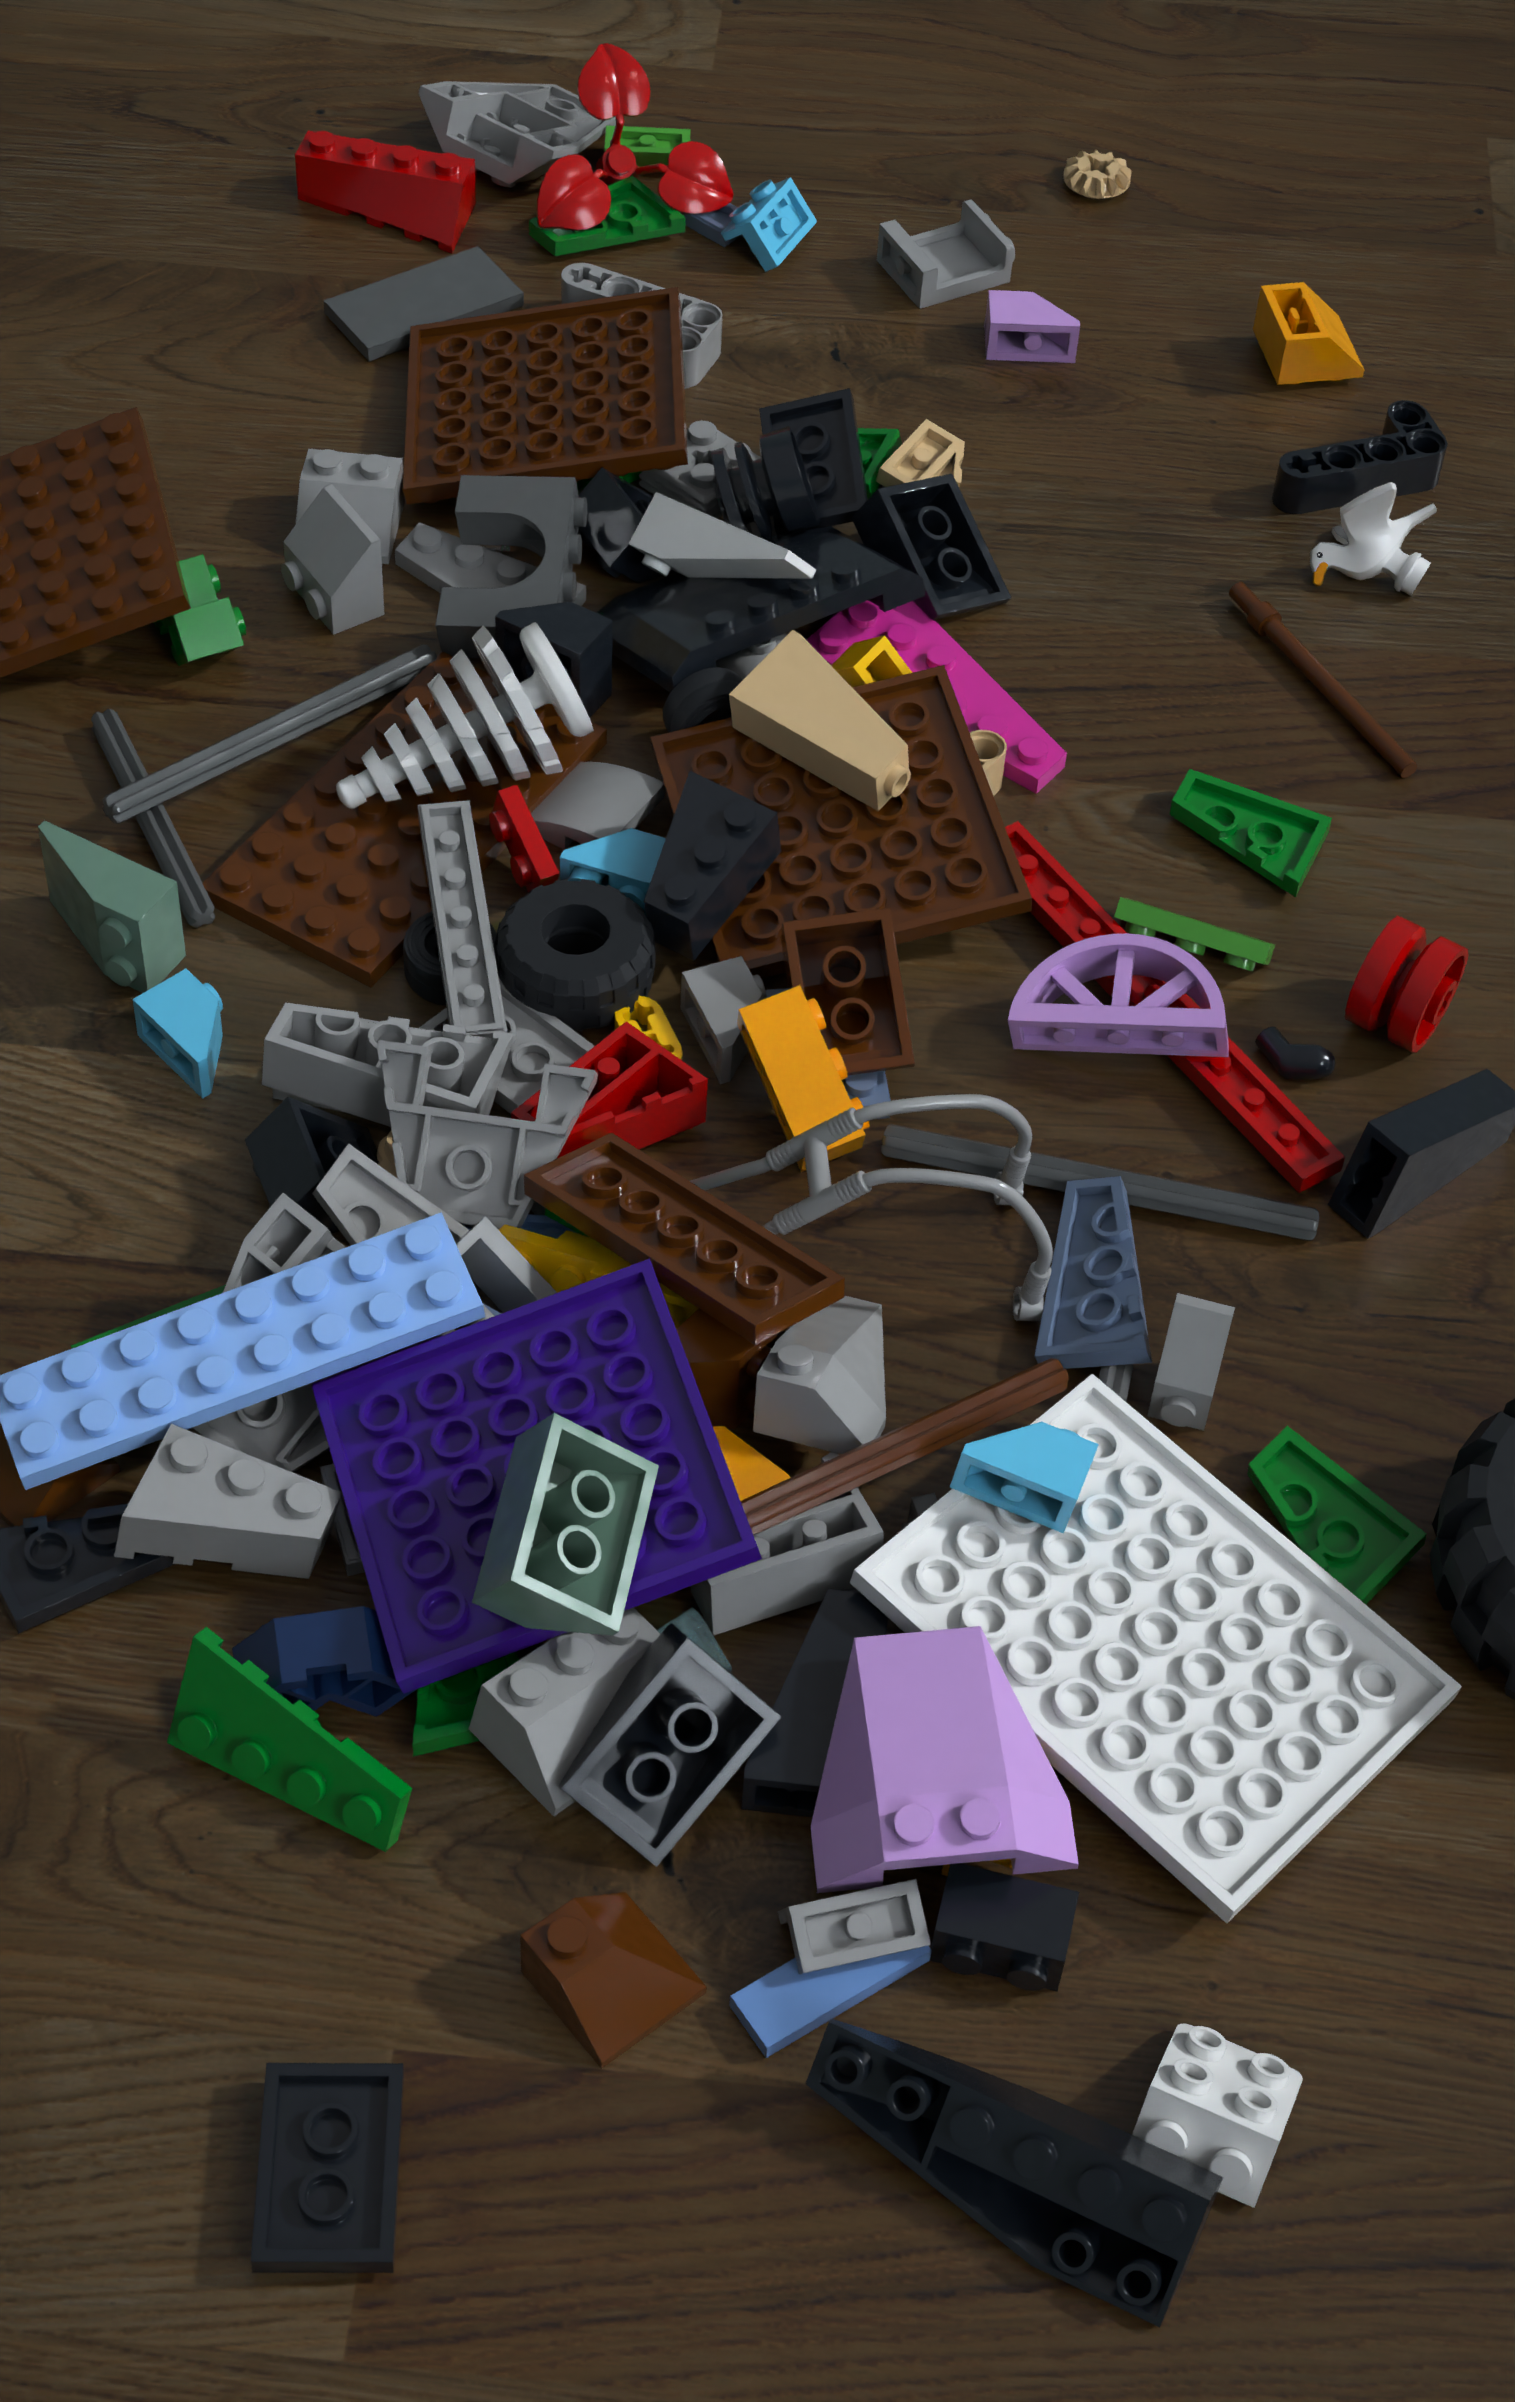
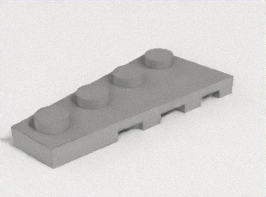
[395,522,586,606]

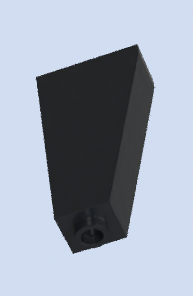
[1328,1069,1515,1239]
[741,1588,888,1817]

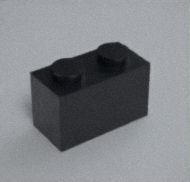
[930,1863,1079,1992]

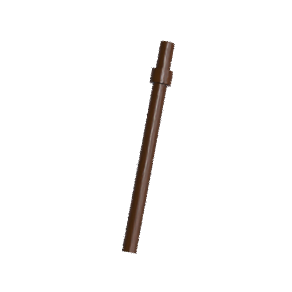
[1229,582,1417,778]

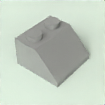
[296,449,405,564]
[281,484,384,635]

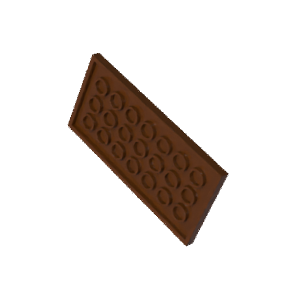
[203,651,607,988]

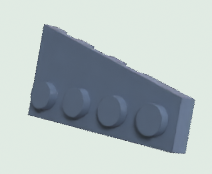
[1035,1176,1152,1369]

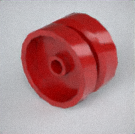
[1345,915,1469,1053]

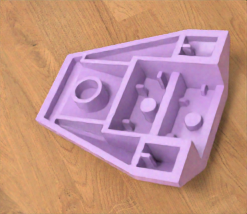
[811,1626,1079,1893]

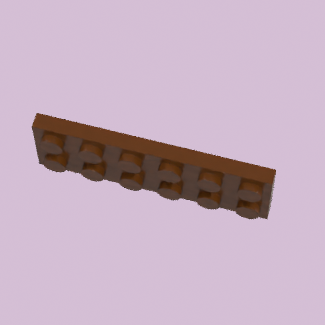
[524,1133,845,1346]

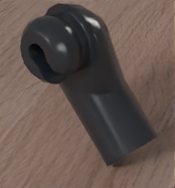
[1255,1026,1335,1080]

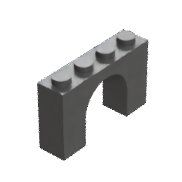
[435,475,587,658]

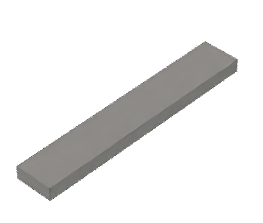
[418,800,507,1038]

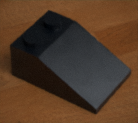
[851,473,1011,620]
[559,1622,781,1867]

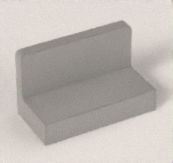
[778,1879,931,1974]

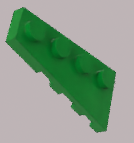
[167,1627,412,1852]

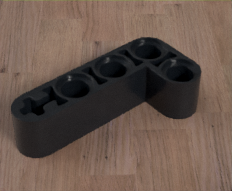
[1272,400,1448,514]

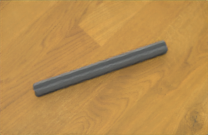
[91,709,215,928]

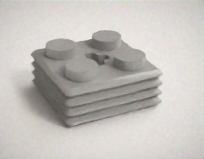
[639,420,761,518]

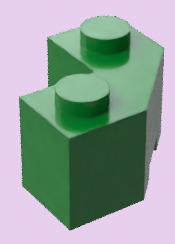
[154,554,246,666]

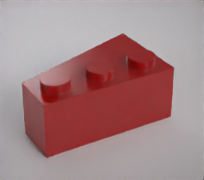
[511,1021,708,1159]

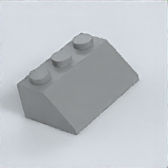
[469,1607,660,1816]

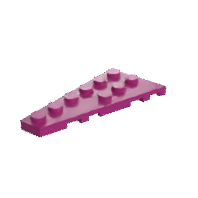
[806,600,1067,794]

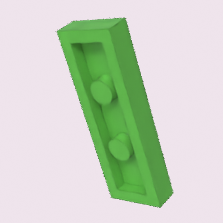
[1114,897,1276,971]

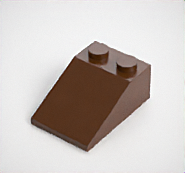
[781,908,915,1076]

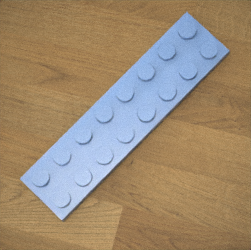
[0,1212,485,1490]

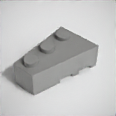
[691,1452,884,1636]

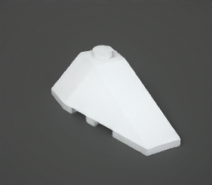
[629,492,816,579]

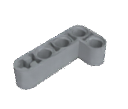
[561,263,723,388]

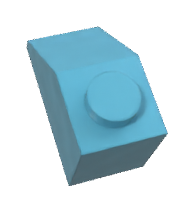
[133,969,223,1099]
[950,1422,1099,1534]

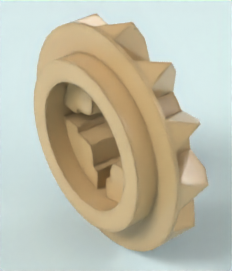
[1063,149,1132,199]

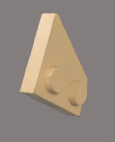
[876,419,965,488]

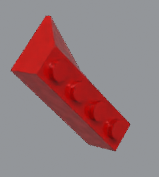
[295,130,476,253]

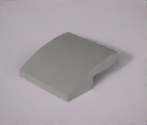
[531,762,665,850]

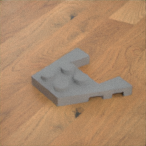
[377,1040,598,1230]

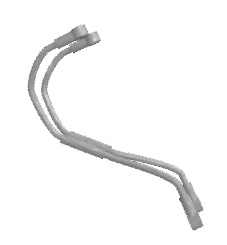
[531,1094,1053,1321]

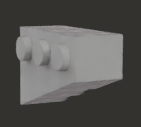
[114,1424,342,1579]

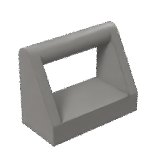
[456,1216,557,1325]

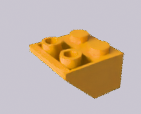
[1253,282,1364,385]

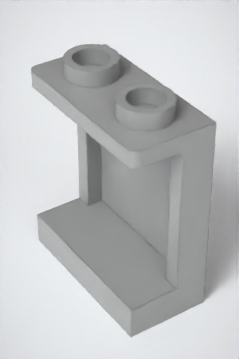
[877,199,1015,309]

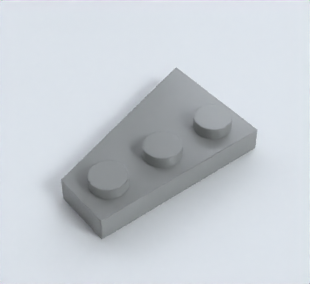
[312,1144,469,1245]

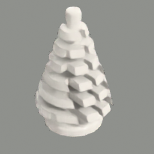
[336,622,594,809]

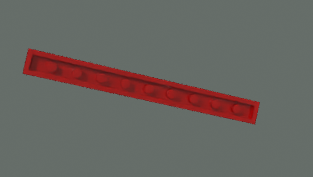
[1005,821,1345,1193]

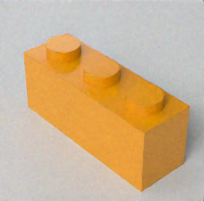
[737,985,870,1172]

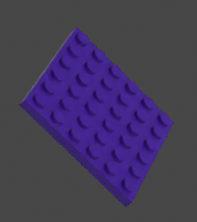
[311,1258,762,1694]

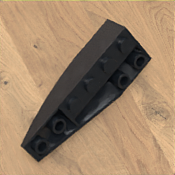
[805,2019,1223,2327]

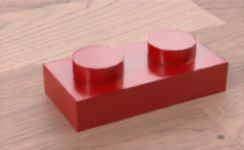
[489,784,559,892]

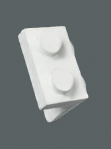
[1132,2024,1303,2208]

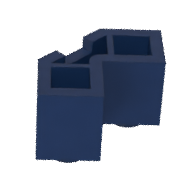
[232,1606,417,1717]

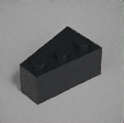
[644,771,781,961]

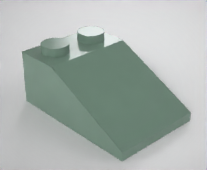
[38,820,186,993]

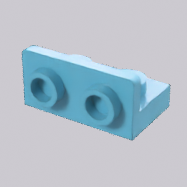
[721,177,817,272]

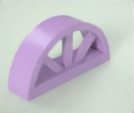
[1008,933,1229,1057]

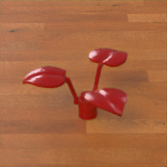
[537,43,733,231]

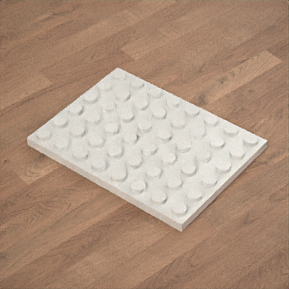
[850,1374,1462,1923]

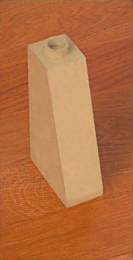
[729,630,911,811]

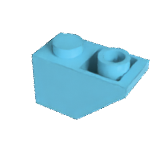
[560,828,666,915]

